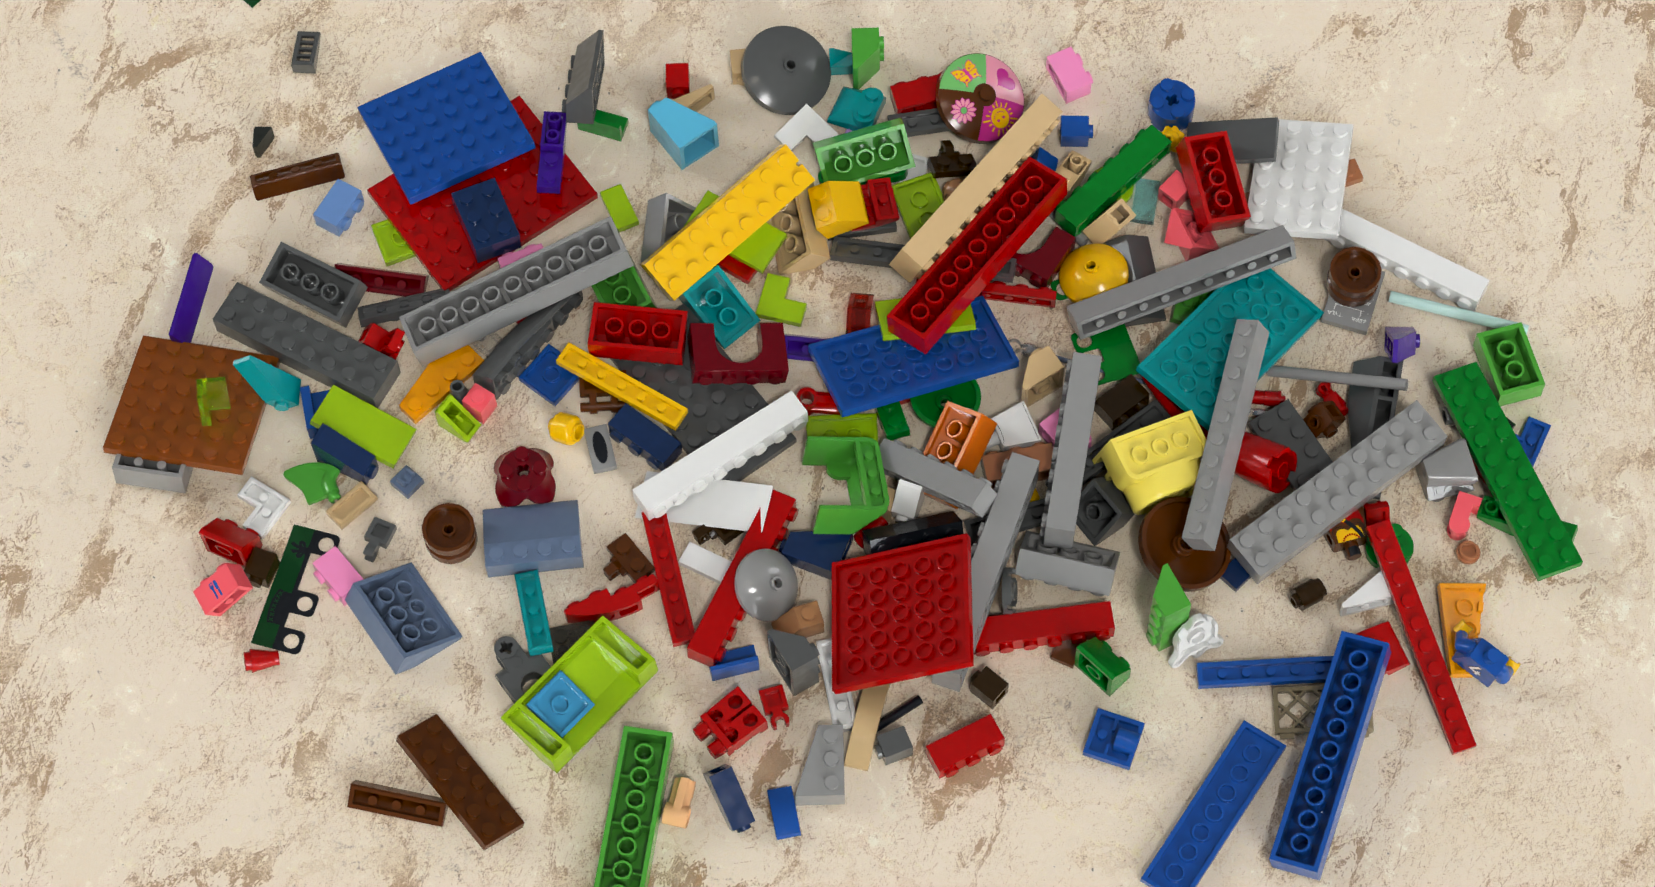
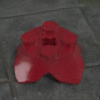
[494,446,556,507]

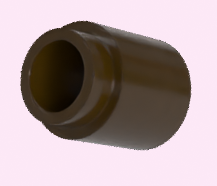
[1289,578,1327,611]

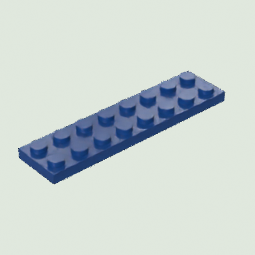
[1140,720,1286,887]

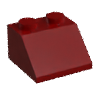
[199,518,263,567]

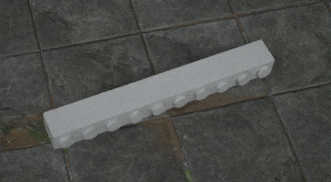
[1067,225,1296,340]
[1182,319,1269,551]

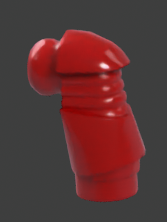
[1316,382,1349,416]

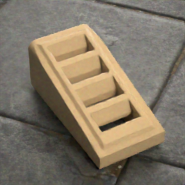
[673,84,715,112]

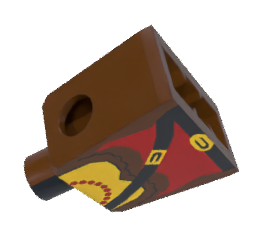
[1323,506,1368,560]

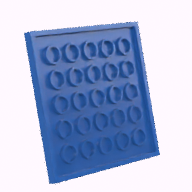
[357,52,536,205]

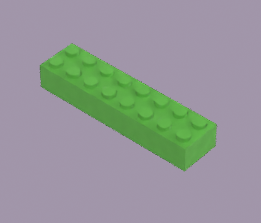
[594,726,674,887]

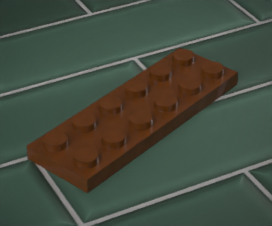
[396,714,525,850]

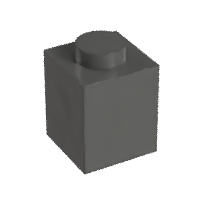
[874,726,913,765]

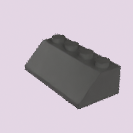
[562,30,605,124]

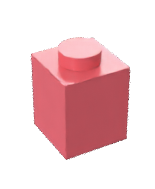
[1157,169,1189,209]
[462,383,497,424]

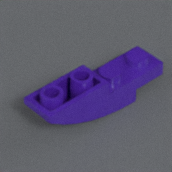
[537,111,567,194]

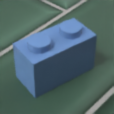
[313,179,364,237]

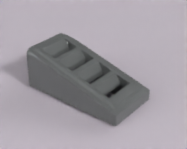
[291,31,321,74]

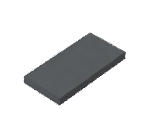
[1187,117,1279,164]

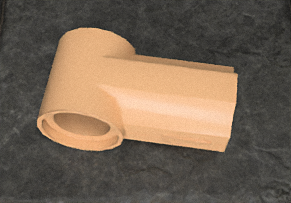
[662,777,696,829]

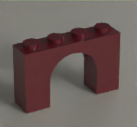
[1012,227,1076,288]
[687,323,789,385]

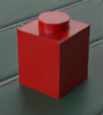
[666,63,690,99]

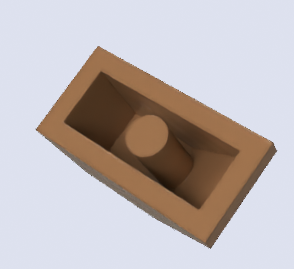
[771,600,825,638]

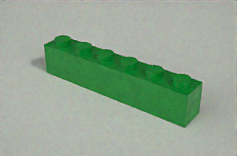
[1055,124,1172,237]

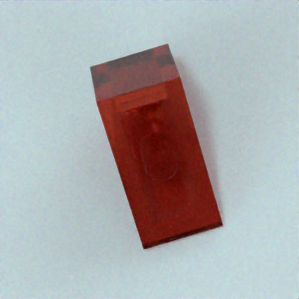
[846,293,874,334]

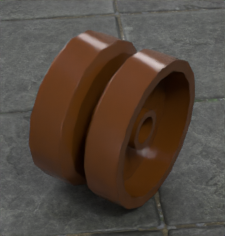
[1326,247,1382,307]
[422,503,478,564]

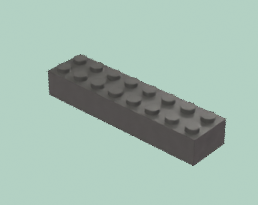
[213,282,401,408]

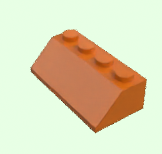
[923,401,997,509]

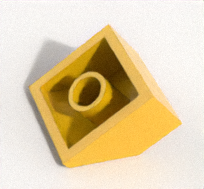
[808,181,869,239]

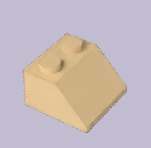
[1021,345,1064,408]

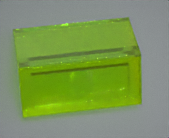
[196,377,231,426]

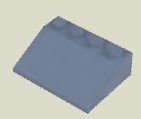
[483,500,584,578]
[345,562,462,675]

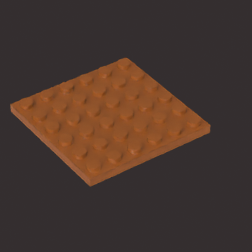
[103,335,280,475]

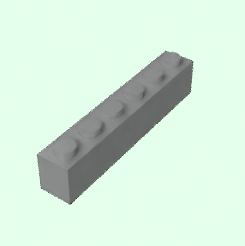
[880,438,997,518]

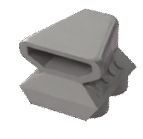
[1415,438,1478,502]

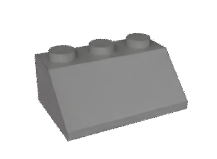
[641,193,696,263]

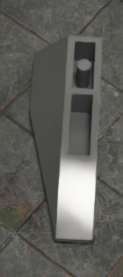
[472,291,583,400]
[1347,356,1404,500]

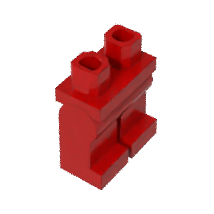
[693,686,768,759]

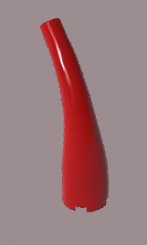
[1139,374,1297,493]

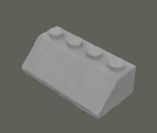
[1015,531,1120,596]

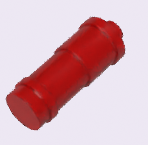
[1252,390,1286,407]

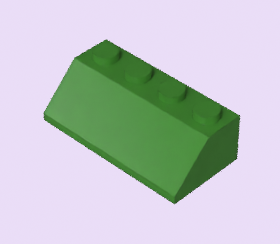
[813,117,916,183]
[592,252,657,308]
[1146,563,1191,651]

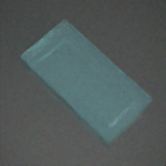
[1130,178,1160,225]

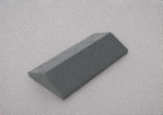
[1103,235,1166,327]

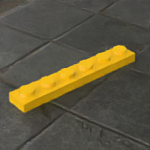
[556,342,688,431]

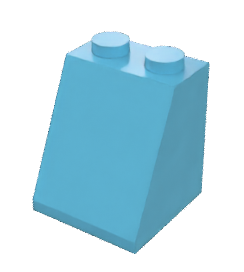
[648,97,719,170]

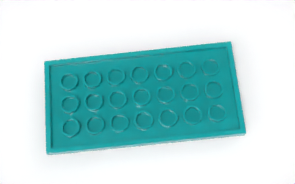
[1136,268,1324,431]

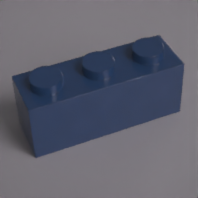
[608,403,682,471]

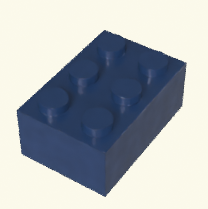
[451,178,521,263]

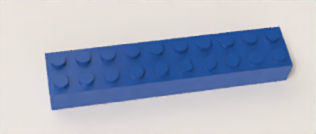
[1269,631,1391,881]

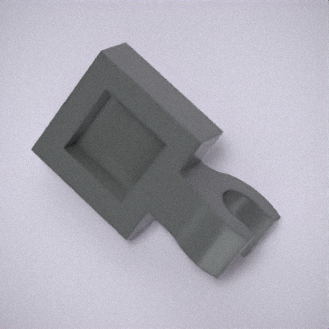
[363,517,397,562]

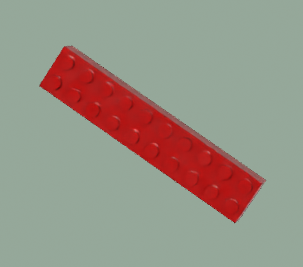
[887,156,1067,354]

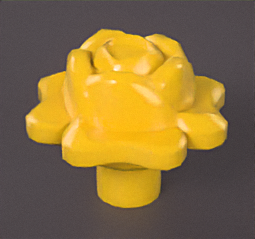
[1161,126,1185,153]

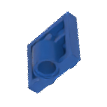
[1083,708,1145,770]

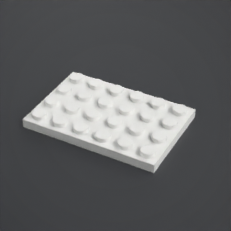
[1244,119,1353,240]

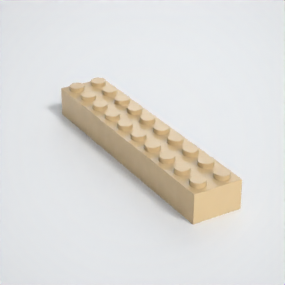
[889,94,1063,283]

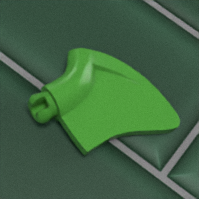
[283,462,341,505]

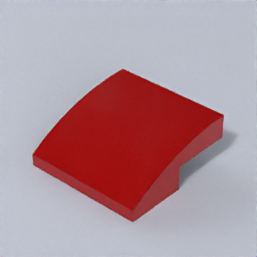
[851,177,899,232]
[1356,621,1410,675]

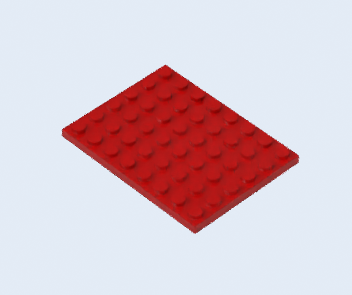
[367,95,598,291]

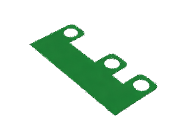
[1051,279,1140,385]

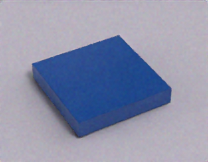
[518,344,579,407]

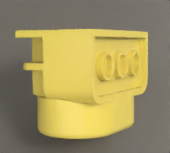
[1092,410,1206,515]

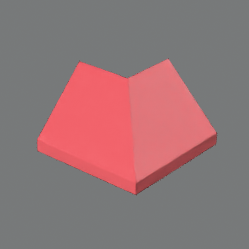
[1164,208,1220,261]

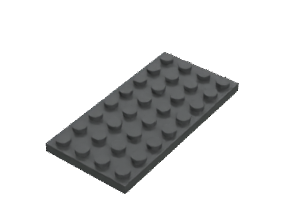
[611,304,797,482]

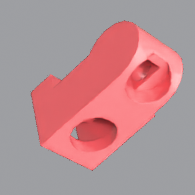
[1447,491,1482,541]

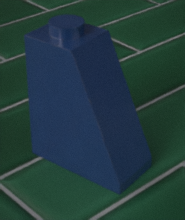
[311,423,379,485]
[779,531,853,580]
[703,764,755,833]

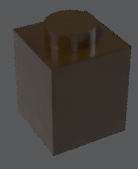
[244,547,280,588]
[970,666,1009,710]

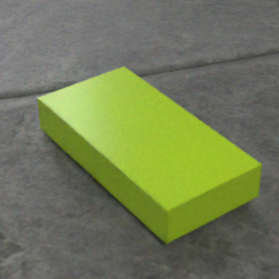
[600,184,639,233]

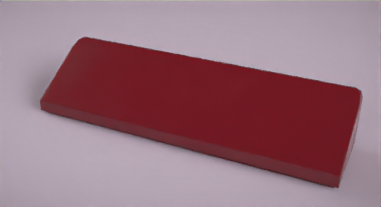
[334,263,429,297]

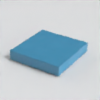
[526,670,595,738]

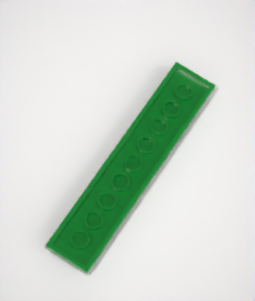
[1432,362,1583,581]

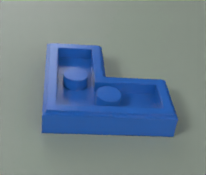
[1515,416,1551,467]

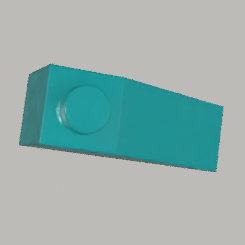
[233,355,301,411]

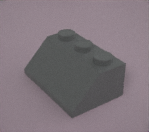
[767,629,821,696]

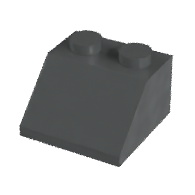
[1076,476,1135,546]

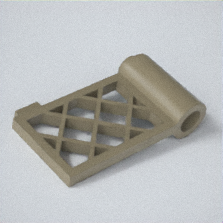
[1272,685,1374,740]

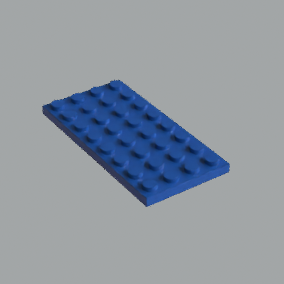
[808,296,1019,418]

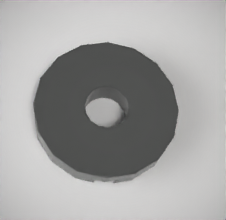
[1002,567,1018,614]

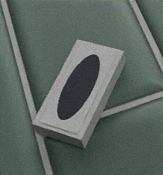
[584,424,617,474]

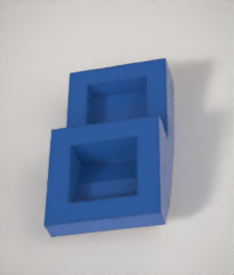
[767,786,801,840]

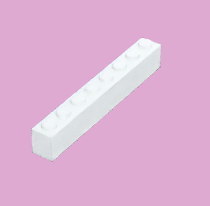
[1325,209,1490,311]
[632,391,808,521]

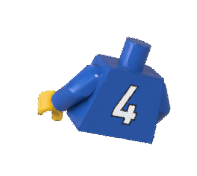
[1452,619,1521,687]

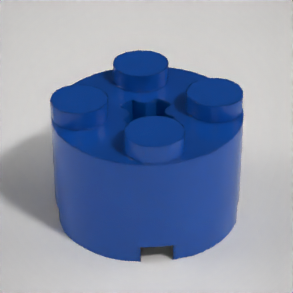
[1148,78,1195,131]

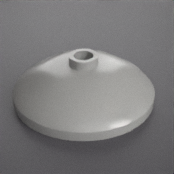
[734,549,798,621]

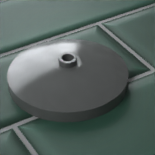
[741,26,831,115]

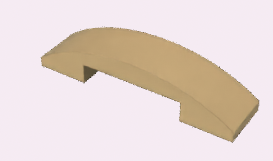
[844,683,891,771]

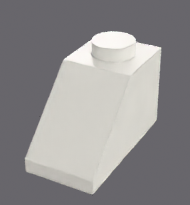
[891,479,925,523]

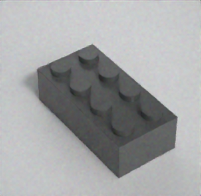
[259,242,368,328]

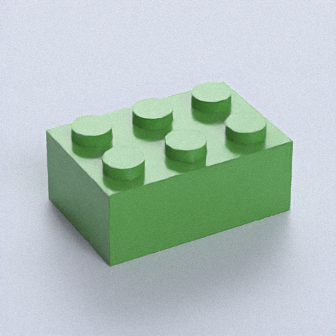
[1473,322,1545,406]

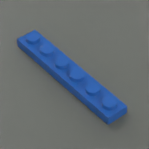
[1196,656,1333,689]

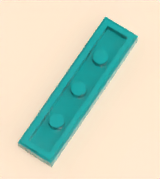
[514,570,554,656]

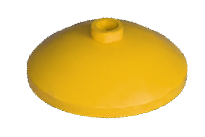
[1059,243,1129,303]

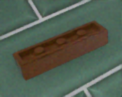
[250,153,345,201]
[347,780,448,827]

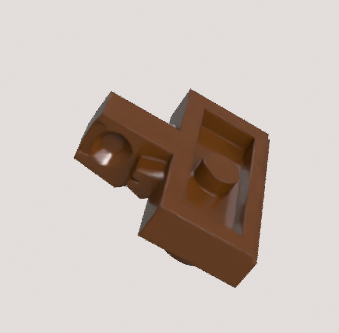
[603,533,655,583]

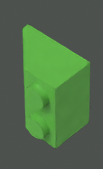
[852,27,884,89]

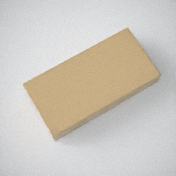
[325,481,378,530]

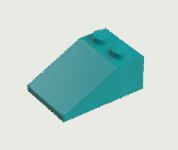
[678,265,761,349]

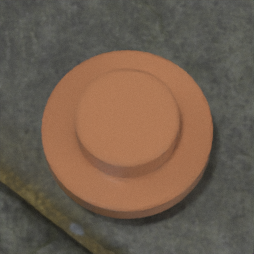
[1456,541,1481,565]

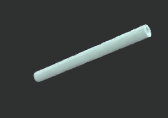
[1388,291,1529,335]

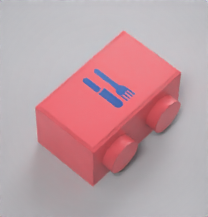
[193,563,253,616]

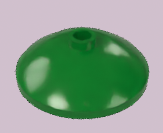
[910,380,981,428]

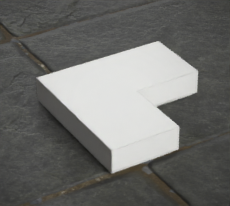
[774,104,839,151]
[237,476,291,540]

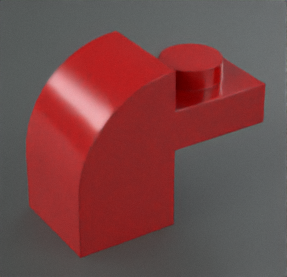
[358,323,405,360]

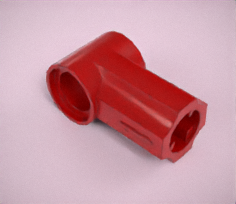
[797,387,840,416]

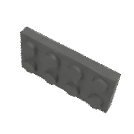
[1248,399,1333,491]

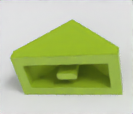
[435,394,481,443]

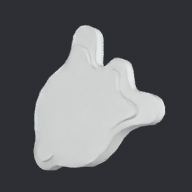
[1168,613,1224,668]

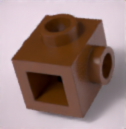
[1303,401,1346,439]

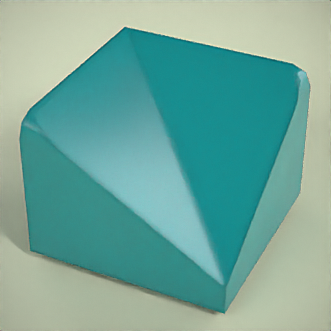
[829,48,853,75]

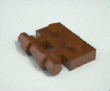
[579,370,627,414]

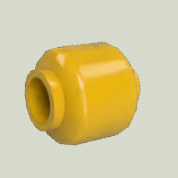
[548,412,584,445]

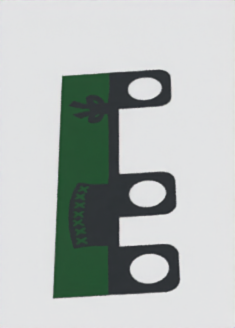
[251,524,340,654]

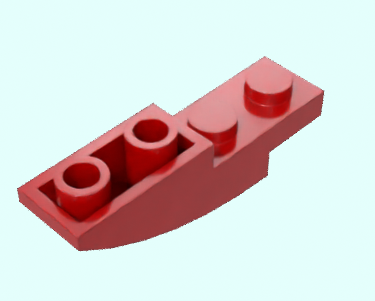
[564,574,660,624]

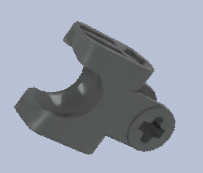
[494,636,551,704]

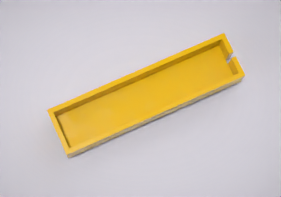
[640,144,815,301]

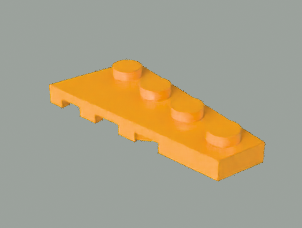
[399,345,485,424]
[1437,583,1486,678]

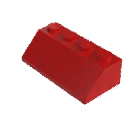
[588,302,688,365]

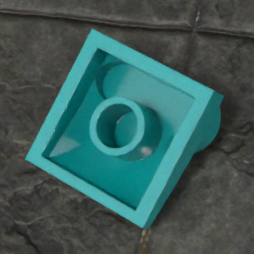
[827,86,886,131]

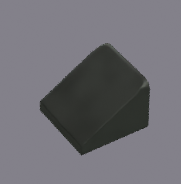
[252,127,275,158]

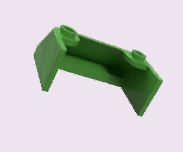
[802,436,890,534]

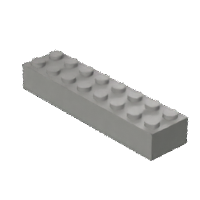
[1040,352,1102,549]

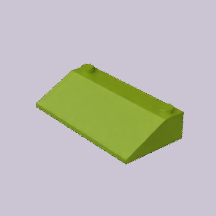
[501,616,658,773]

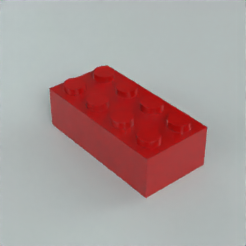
[1175,131,1251,233]

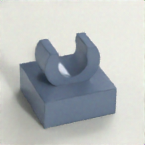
[390,465,424,499]

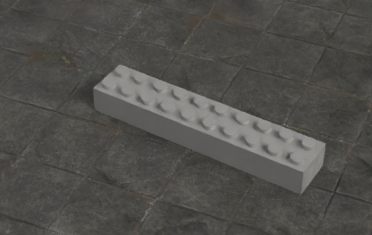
[399,216,634,366]
[1227,400,1448,584]
[932,452,1040,692]

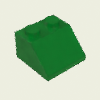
[1074,637,1131,697]

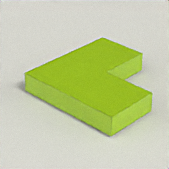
[756,273,807,327]

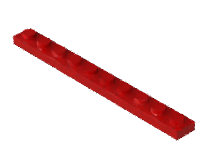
[1365,519,1477,755]

